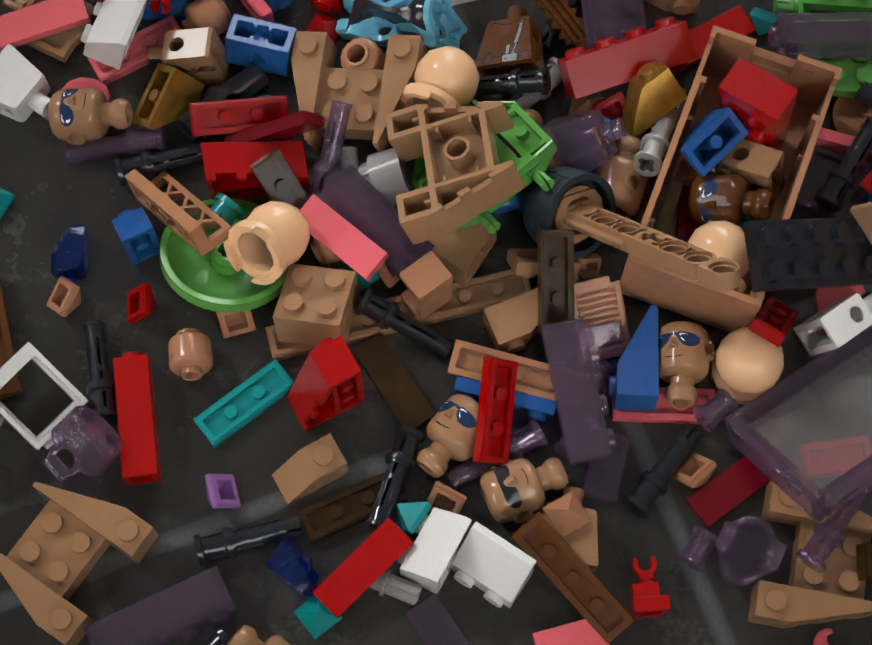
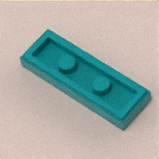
[193,359,294,448]

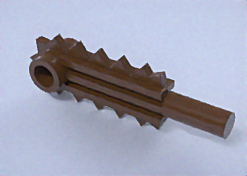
[532,0,594,50]

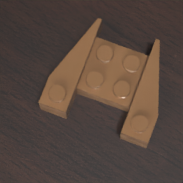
[291,31,429,154]
[385,101,525,245]
[748,477,872,628]
[0,481,159,645]

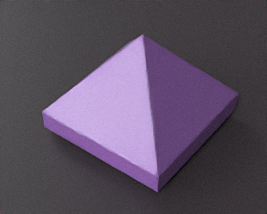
[205,474,241,508]

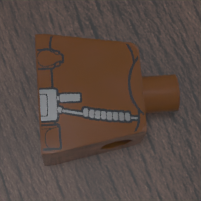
[475,5,544,76]

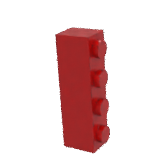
[557,16,696,99]

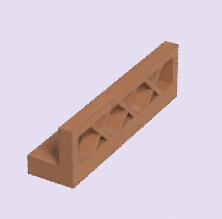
[124,169,231,256]
[447,339,589,409]

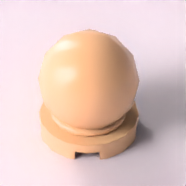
[400,46,480,108]
[224,201,310,285]
[688,220,749,294]
[710,327,784,405]

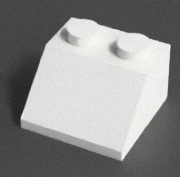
[81,0,147,70]
[397,507,472,595]
[451,521,537,608]

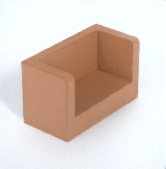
[400,250,453,322]

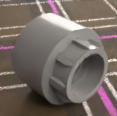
[358,148,415,209]

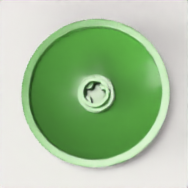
[160,198,294,313]

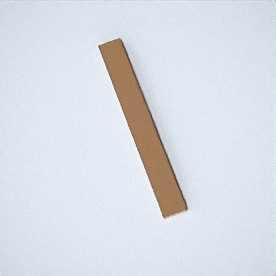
[265,269,532,361]

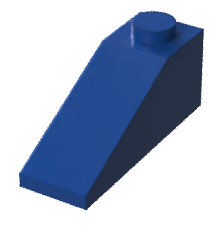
[607,305,659,412]

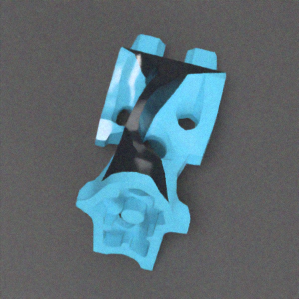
[335,0,468,50]

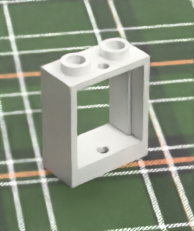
[0,342,88,450]

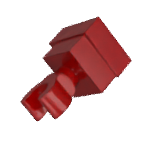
[629,556,671,619]

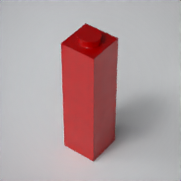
[113,351,162,486]

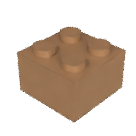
[273,264,360,346]

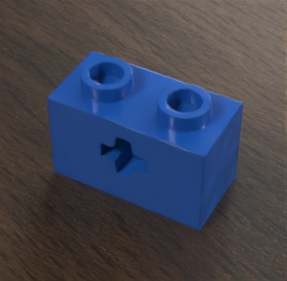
[225,13,297,77]

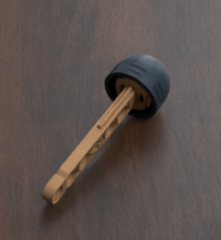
[522,166,741,291]

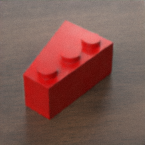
[718,58,798,150]
[201,140,310,200]
[286,336,365,432]

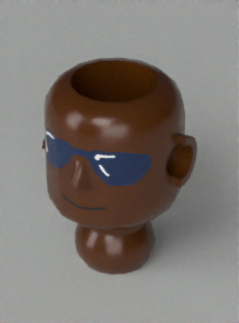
[688,167,775,226]

